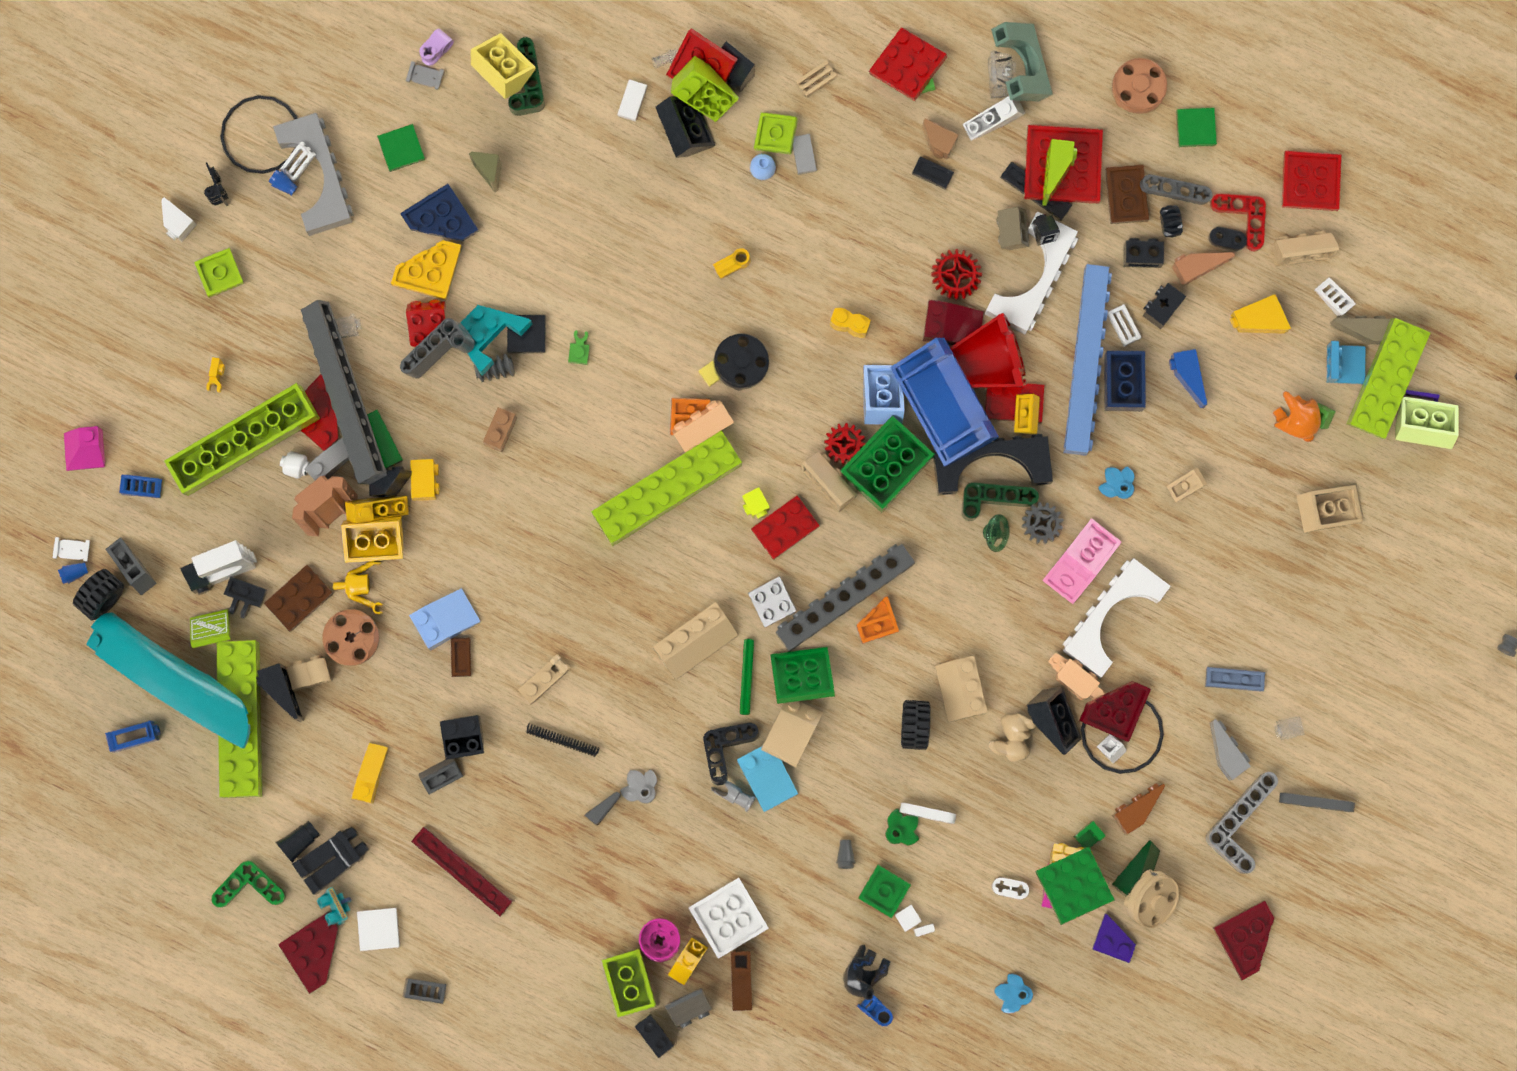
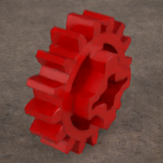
[824,423,865,465]

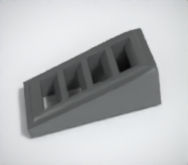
[584,792,621,825]
[403,978,446,1004]

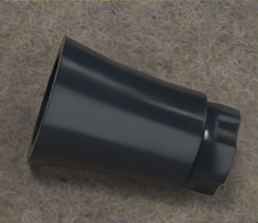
[275,820,320,863]

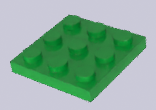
[770,647,835,704]
[1035,847,1114,925]

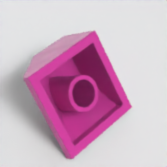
[64,426,105,471]

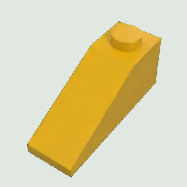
[352,743,388,804]

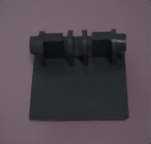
[204,162,229,206]

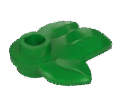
[885,809,919,845]

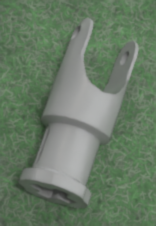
[711,776,756,812]

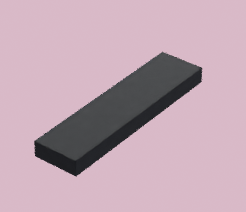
[1000,161,1072,221]

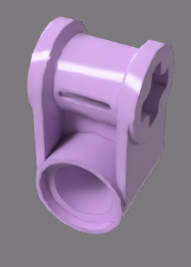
[419,29,454,66]

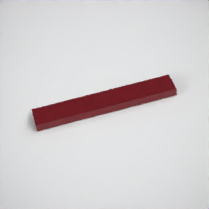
[411,827,513,917]

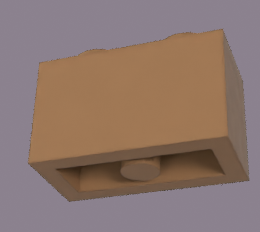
[483,407,517,453]

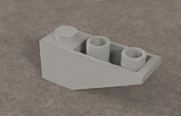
[1210,719,1251,781]

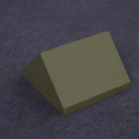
[469,152,502,192]

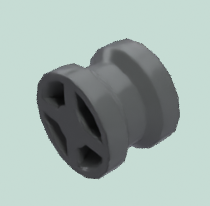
[1497,634,1517,657]

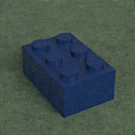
[1104,351,1146,412]

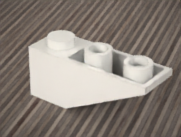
[963,96,1025,141]

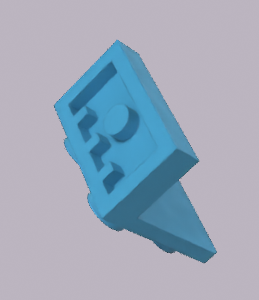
[1326,341,1366,384]

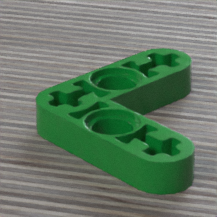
[211,861,286,908]

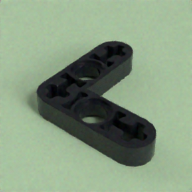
[703,723,759,785]

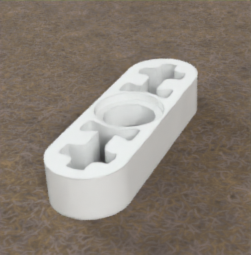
[900,803,956,824]

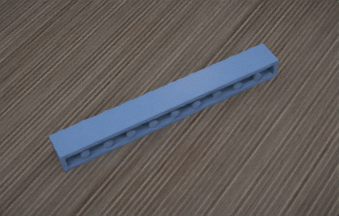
[1063,264,1112,456]

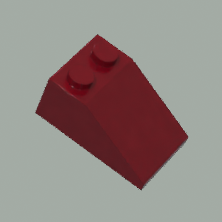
[923,300,984,345]

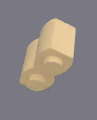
[287,655,332,691]

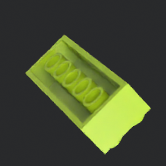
[1346,318,1431,439]

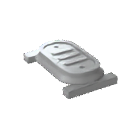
[406,61,444,90]

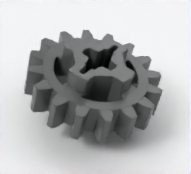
[1021,502,1064,544]

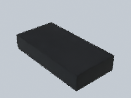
[912,156,954,190]

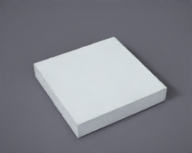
[357,908,400,951]

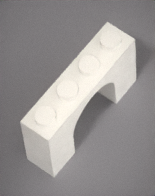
[192,540,257,585]

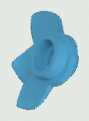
[1098,467,1135,499]
[994,974,1033,1013]

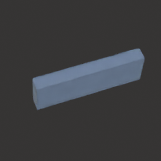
[1205,667,1265,692]

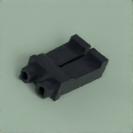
[292,827,370,895]

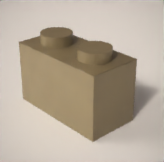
[996,207,1029,251]

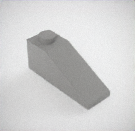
[305,438,349,480]

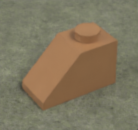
[922,118,958,159]

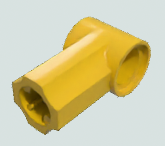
[713,248,751,279]

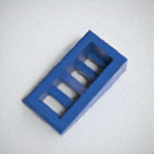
[119,474,163,498]

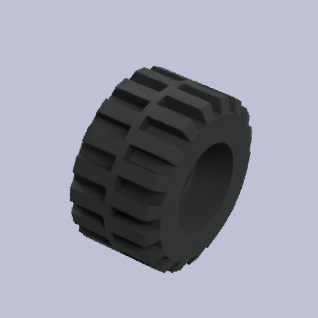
[73,569,124,621]
[901,700,931,750]

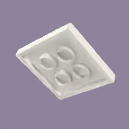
[689,878,769,959]

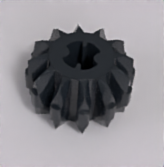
[1160,205,1183,238]

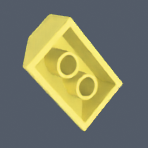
[471,33,535,99]

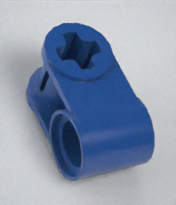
[856,996,893,1026]

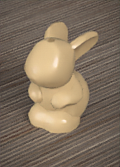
[989,713,1036,762]

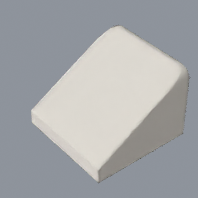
[1097,735,1126,763]

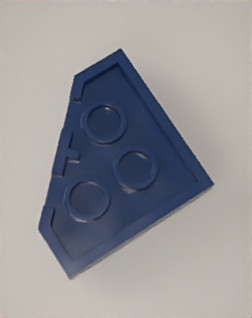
[400,184,479,241]

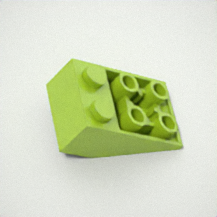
[671,56,739,122]

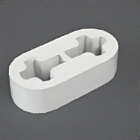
[992,878,1029,899]

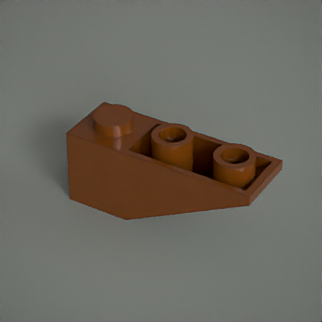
[731,951,752,1011]

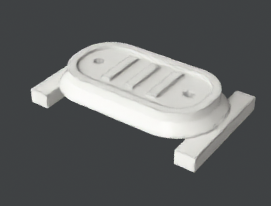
[53,537,90,562]

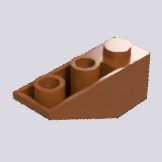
[1112,783,1165,835]

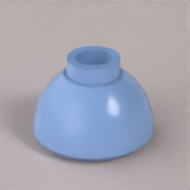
[750,154,776,180]

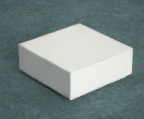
[895,905,921,932]
[913,924,935,937]

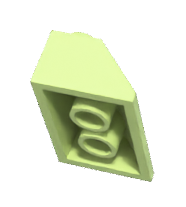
[1395,397,1459,449]

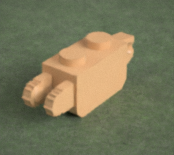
[1048,653,1105,700]

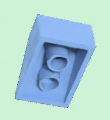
[863,365,904,424]
[409,588,481,651]

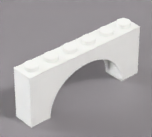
[985,211,1078,334]
[1063,558,1171,679]

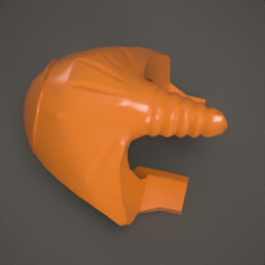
[1273,391,1321,442]

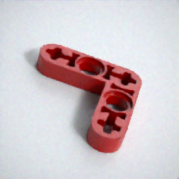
[1210,194,1266,252]

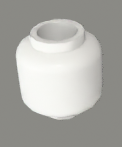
[280,451,310,479]

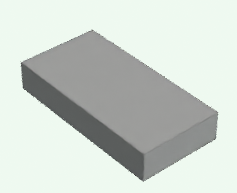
[793,134,816,175]

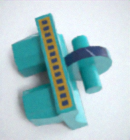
[317,887,352,925]

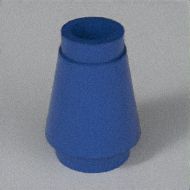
[268,170,298,196]
[58,562,88,584]

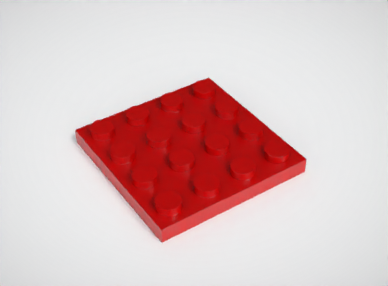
[1024,125,1103,204]

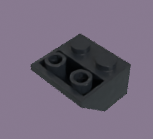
[440,715,484,760]

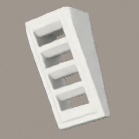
[1315,278,1356,316]

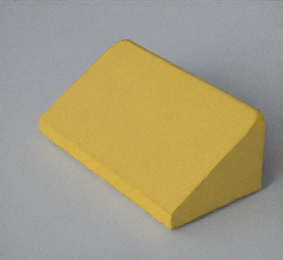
[1014,394,1039,434]

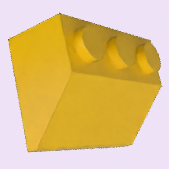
[341,516,403,563]

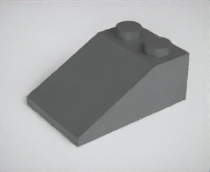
[665,988,712,1028]

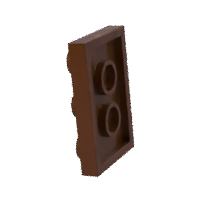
[1105,165,1149,224]
[264,565,333,632]

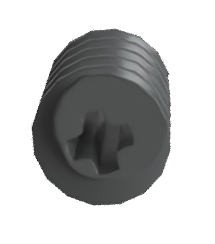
[474,354,515,382]

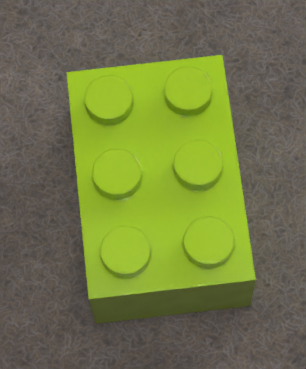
[602,949,656,1017]

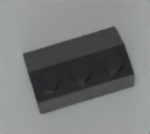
[655,96,716,158]

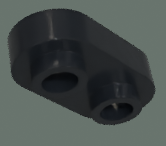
[1208,227,1247,251]

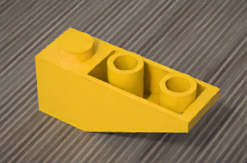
[345,496,409,524]

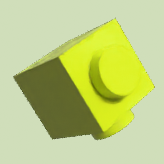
[742,487,770,519]

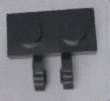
[224,576,268,619]

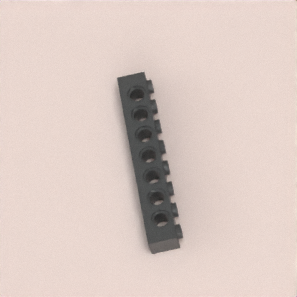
[776,544,915,652]

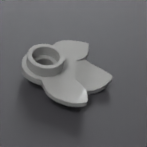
[620,770,657,804]

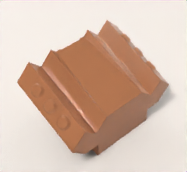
[292,475,358,537]

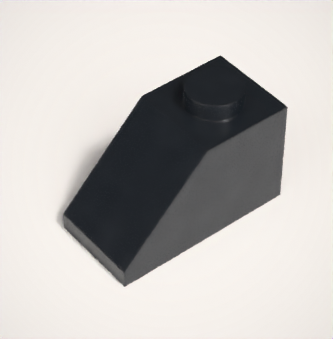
[1032,214,1060,246]
[180,563,213,595]

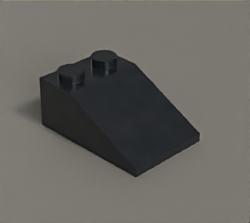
[256,663,304,722]
[1027,686,1082,755]

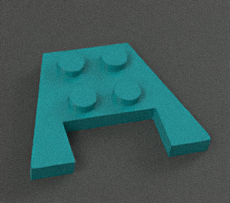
[460,305,532,376]

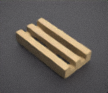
[796,61,837,98]

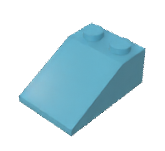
[737,746,798,812]

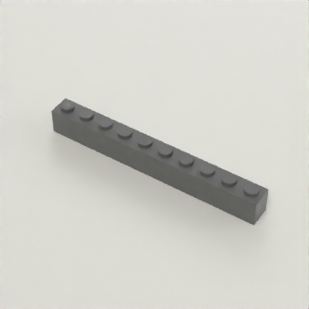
[301,300,387,484]

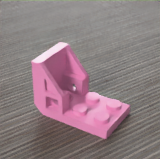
[1042,518,1121,604]

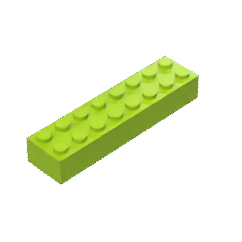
[164,383,320,496]
[591,430,742,547]
[217,640,262,798]

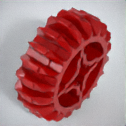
[931,249,982,300]

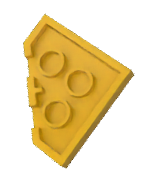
[391,240,462,300]

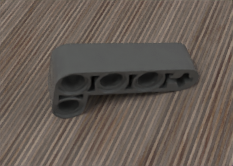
[400,318,475,379]

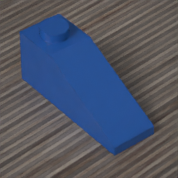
[1169,349,1207,408]

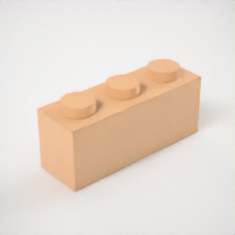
[671,400,734,453]

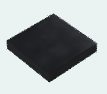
[507,315,546,353]

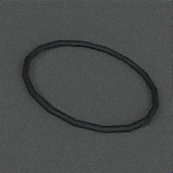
[220,95,298,174]
[1081,700,1164,774]

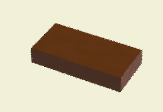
[451,638,472,677]

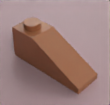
[1172,252,1235,286]

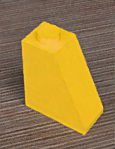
[1230,294,1291,334]

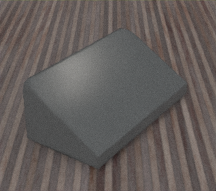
[419,759,463,795]

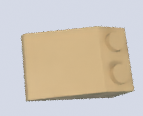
[1296,485,1363,533]
[761,701,823,767]

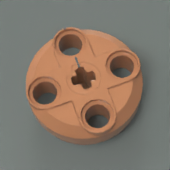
[1112,58,1167,114]
[322,610,379,666]

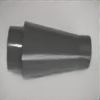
[836,840,856,869]

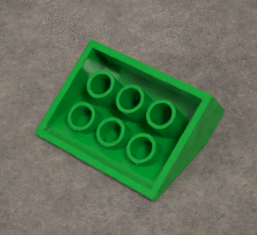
[840,415,935,513]

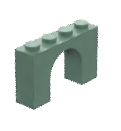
[991,22,1053,101]

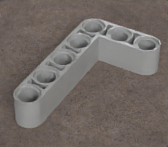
[1206,772,1278,874]

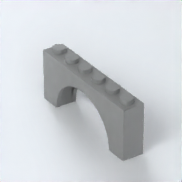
[273,113,354,236]

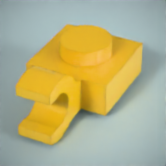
[206,357,225,393]

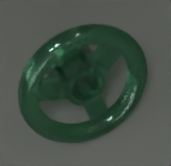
[983,514,1010,552]

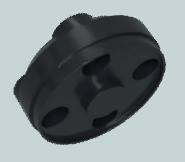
[713,334,769,391]

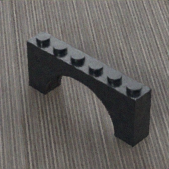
[932,434,1053,496]

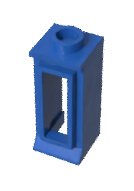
[105,720,161,753]

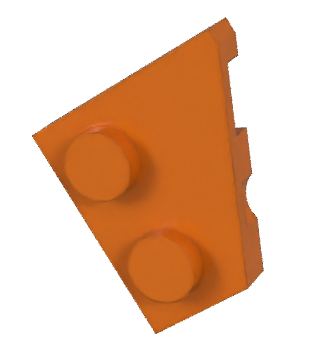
[670,398,710,435]
[856,596,899,644]

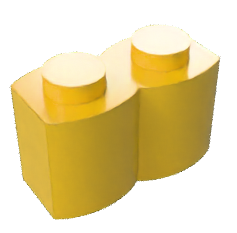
[830,308,871,338]

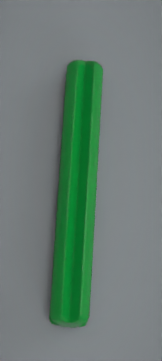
[740,639,754,715]

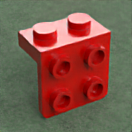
[406,299,446,347]

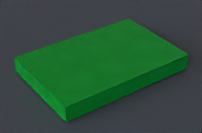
[367,410,403,469]

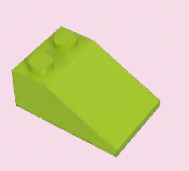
[1042,139,1077,206]

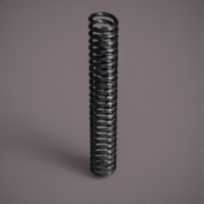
[526,723,600,757]

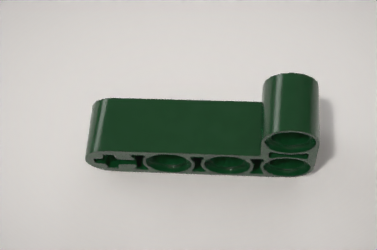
[508,37,545,116]
[961,483,1039,521]

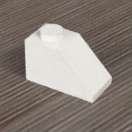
[162,197,196,242]

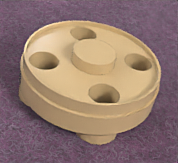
[1124,870,1179,928]

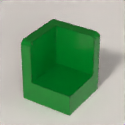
[1073,821,1106,848]

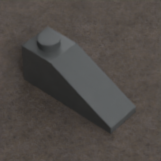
[106,537,157,596]

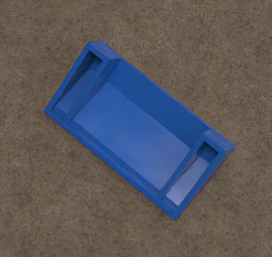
[890,338,999,466]

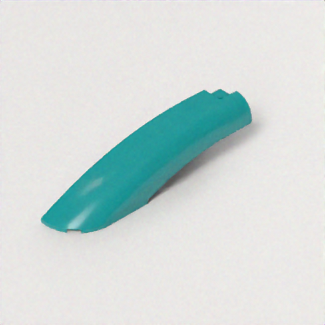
[86,612,250,749]

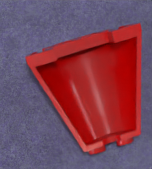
[950,313,1026,388]

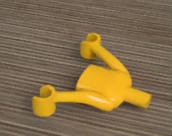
[333,561,383,615]

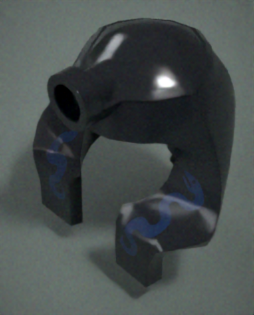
[843,945,891,1000]

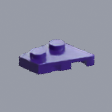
[1092,914,1136,963]

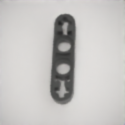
[1140,174,1212,205]
[1279,793,1355,813]

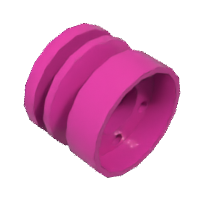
[639,918,680,962]

